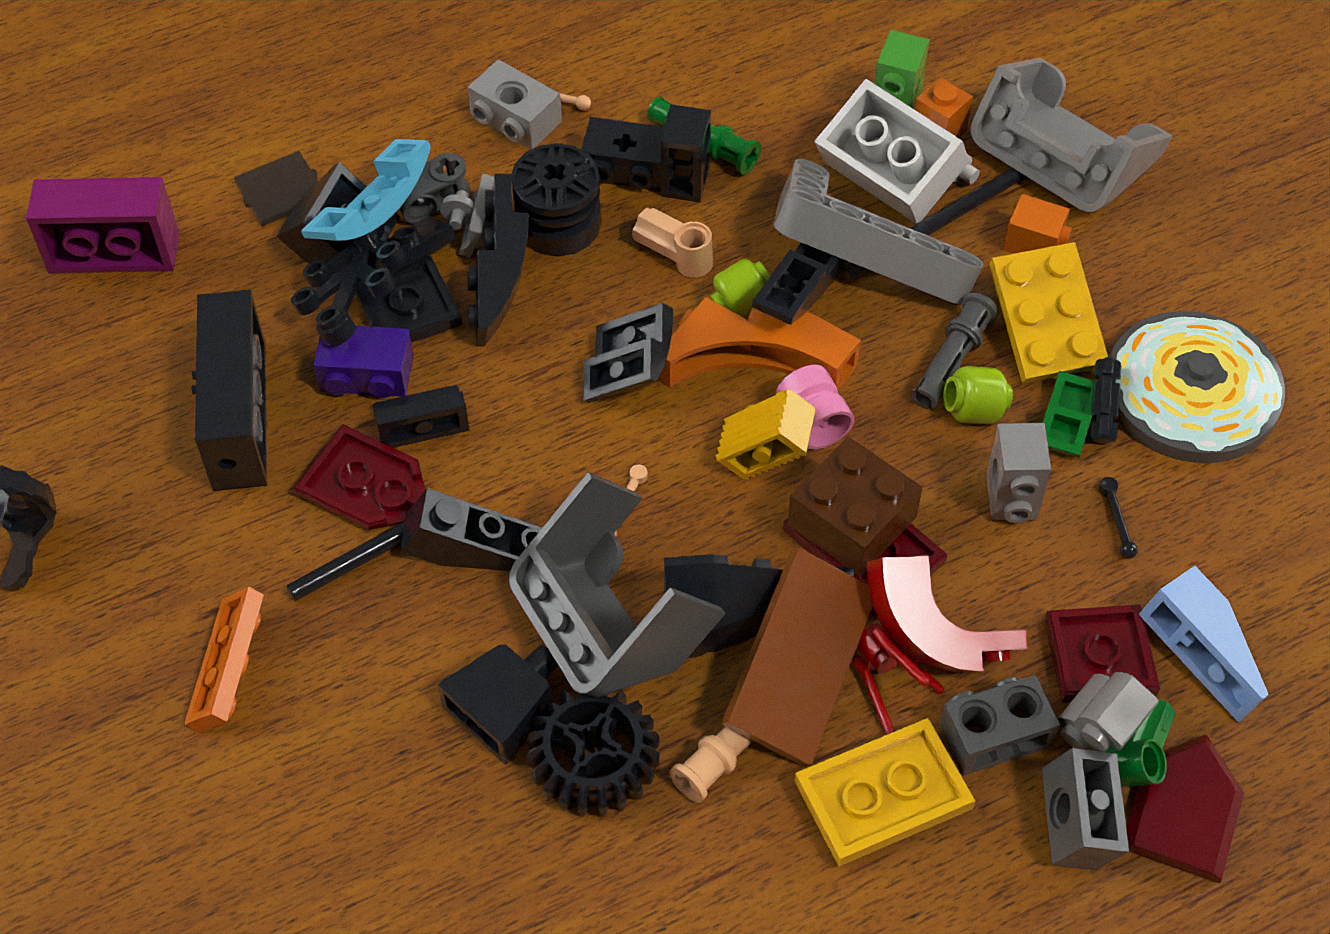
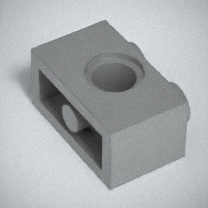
[468,59,562,149]
[986,423,1051,523]

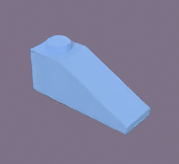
[1139,566,1269,723]

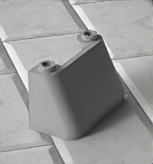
[971,58,1173,212]

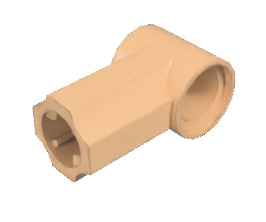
[632,207,713,278]

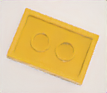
[989,242,1108,384]
[794,718,976,867]

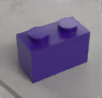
[313,326,414,398]

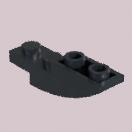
[468,174,529,346]

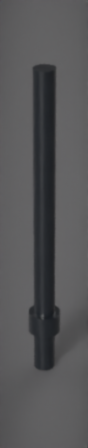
[840,168,1027,283]

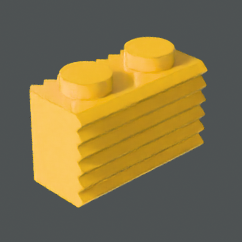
[715,389,816,480]

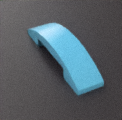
[301,139,431,241]

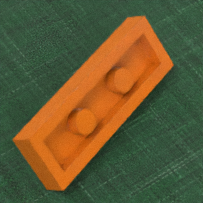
[184,586,264,733]

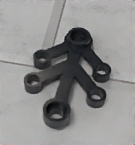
[291,226,406,346]

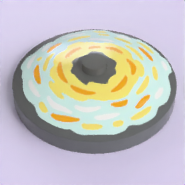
[1110,311,1285,463]

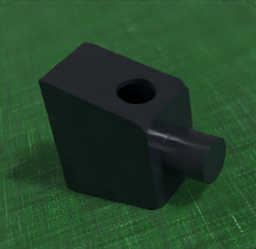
[438,644,559,765]

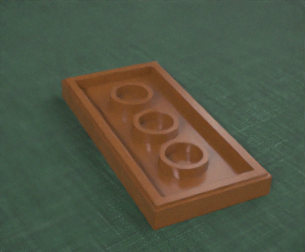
[721,547,873,767]

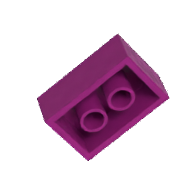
[26,177,180,273]

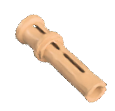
[669,726,753,803]

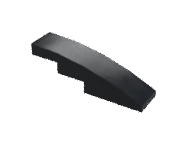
[751,242,848,325]

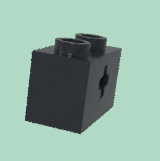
[581,117,664,191]

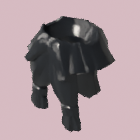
[0,465,57,591]

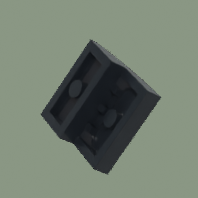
[583,303,674,403]

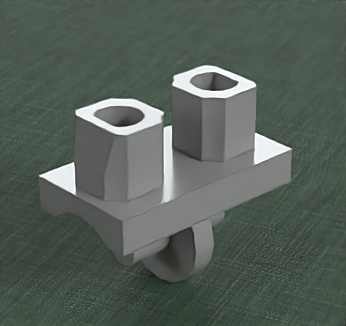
[440,173,494,258]

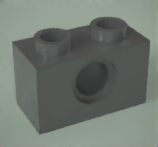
[1042,748,1129,870]

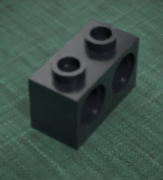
[660,104,711,203]

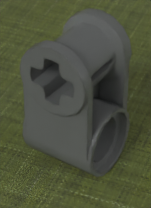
[399,153,471,224]

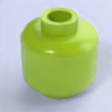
[710,259,770,319]
[943,366,1013,424]

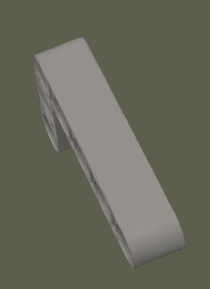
[774,159,984,304]

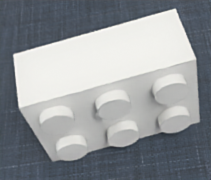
[814,79,969,224]

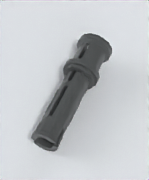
[911,293,999,409]

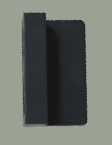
[373,385,470,448]

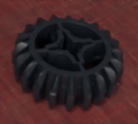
[526,690,660,817]

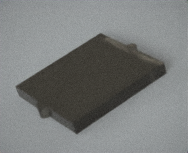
[234,151,318,227]

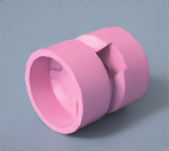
[775,365,855,450]

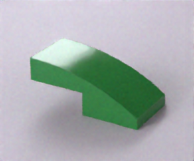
[1043,371,1097,458]

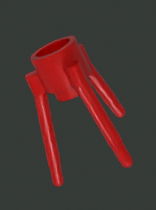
[852,623,945,735]

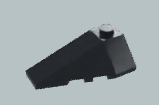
[664,554,854,658]

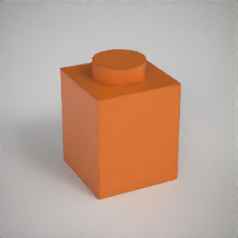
[915,77,973,138]
[1003,194,1073,254]

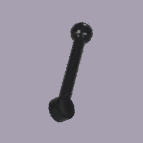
[1099,477,1138,559]

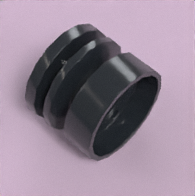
[512,143,602,257]

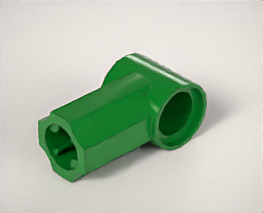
[1100,699,1176,788]

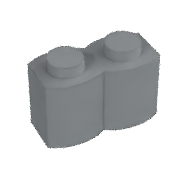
[1057,672,1159,752]

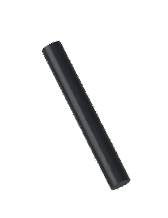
[286,521,405,601]

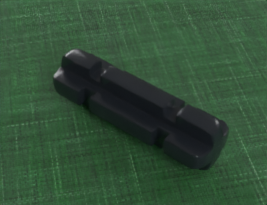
[1090,357,1122,444]

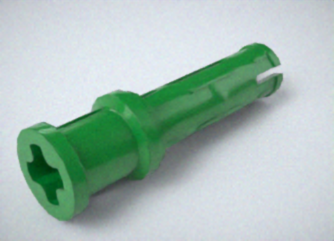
[647,96,762,175]

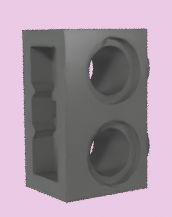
[939,675,1060,776]

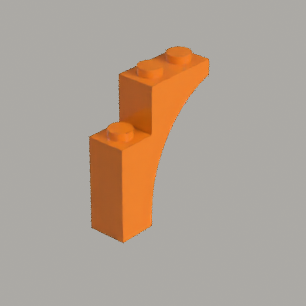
[657,297,861,391]

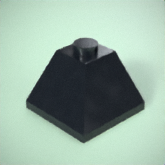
[276,162,400,272]

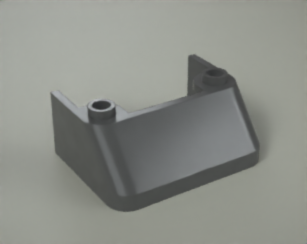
[509,472,726,697]

